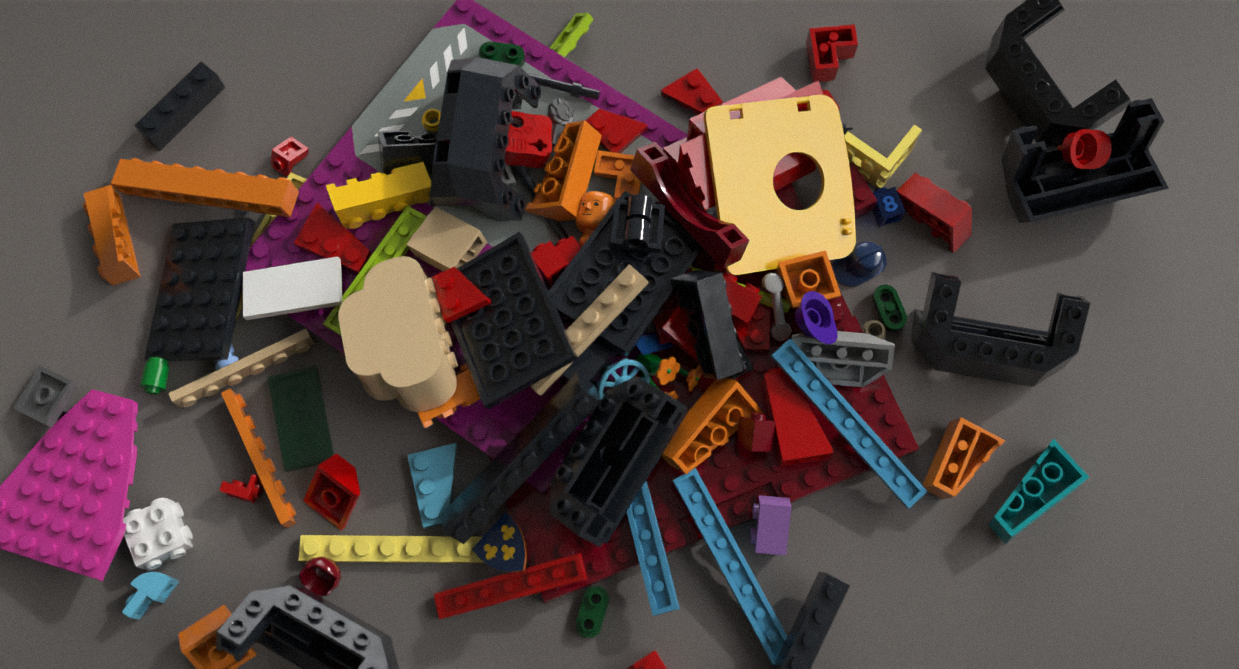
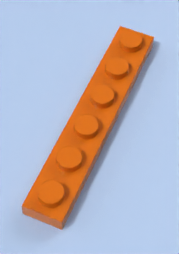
[221,389,297,528]

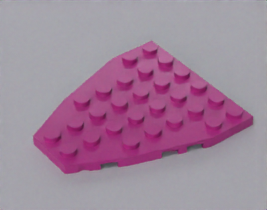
[0,389,138,581]

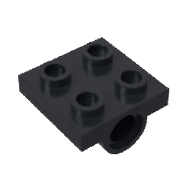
[610,194,665,253]

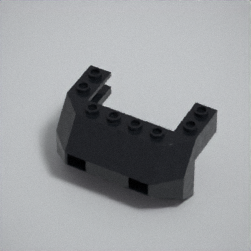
[985,0,1132,147]
[430,57,541,221]
[1002,98,1169,223]
[912,272,1090,387]
[550,376,688,547]
[216,586,399,669]

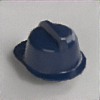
[832,241,887,286]

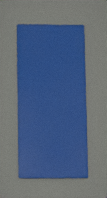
[636,333,673,355]

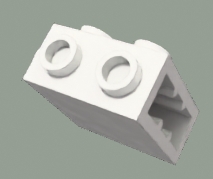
[123,498,193,571]

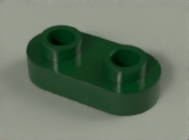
[479,41,525,68]
[872,284,907,332]
[576,586,609,639]

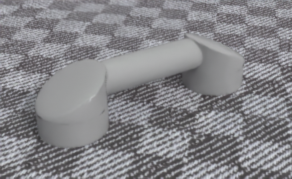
[762,273,791,341]

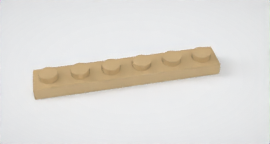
[531,265,649,396]
[168,329,315,408]

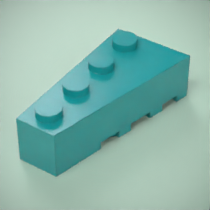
[988,438,1089,545]

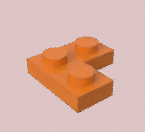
[594,150,641,200]

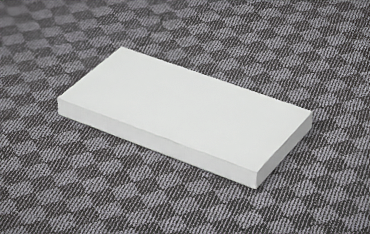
[243,257,342,320]

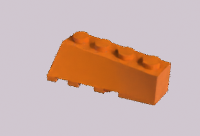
[525,120,602,221]
[83,185,140,286]
[418,363,480,428]
[661,377,763,474]

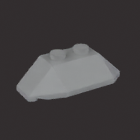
[792,331,895,387]

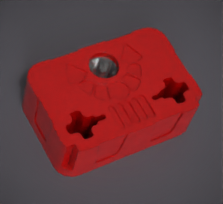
[505,111,552,168]

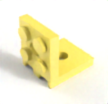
[844,124,922,190]

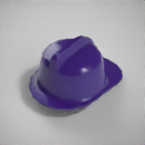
[795,291,838,345]

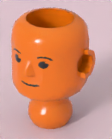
[575,191,615,247]

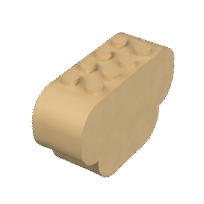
[338,256,458,412]

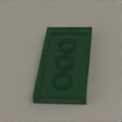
[267,365,334,472]

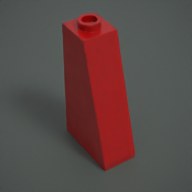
[762,368,833,467]

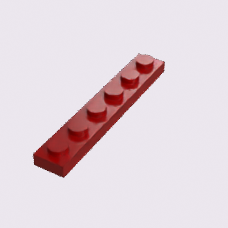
[434,554,587,619]

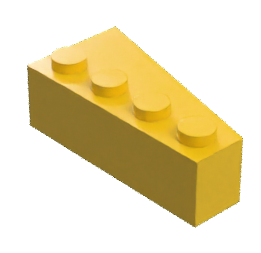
[326,162,431,229]

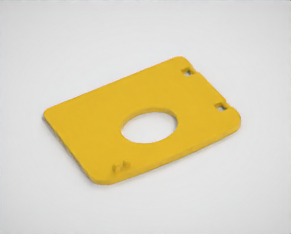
[703,95,856,275]

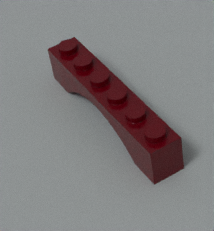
[630,142,750,269]

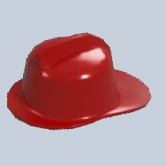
[1057,129,1111,169]

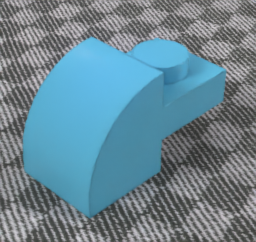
[122,572,179,620]

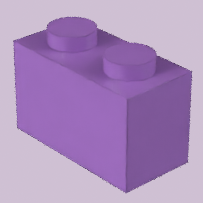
[750,496,791,555]

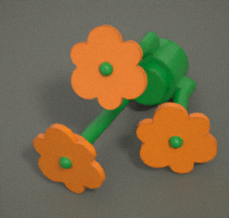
[636,353,703,399]

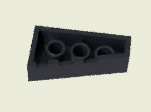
[670,270,743,380]
[559,338,624,391]

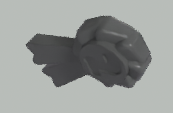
[548,98,575,147]

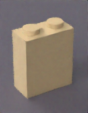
[406,207,487,271]

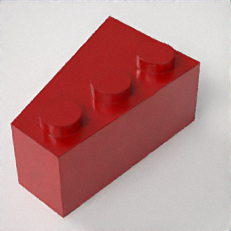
[896,173,972,253]

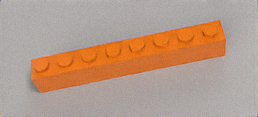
[111,158,299,217]

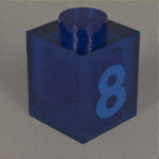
[872,187,906,227]

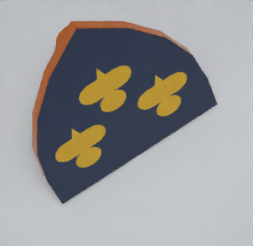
[472,511,527,572]

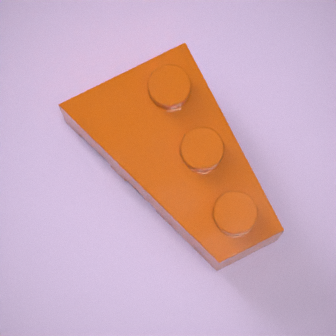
[922,417,1005,499]

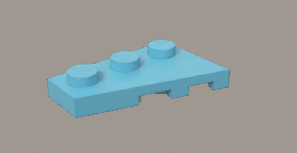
[407,443,457,529]

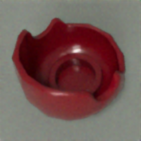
[299,556,341,596]

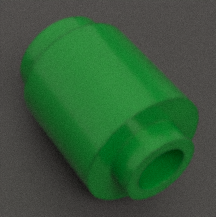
[140,357,170,395]

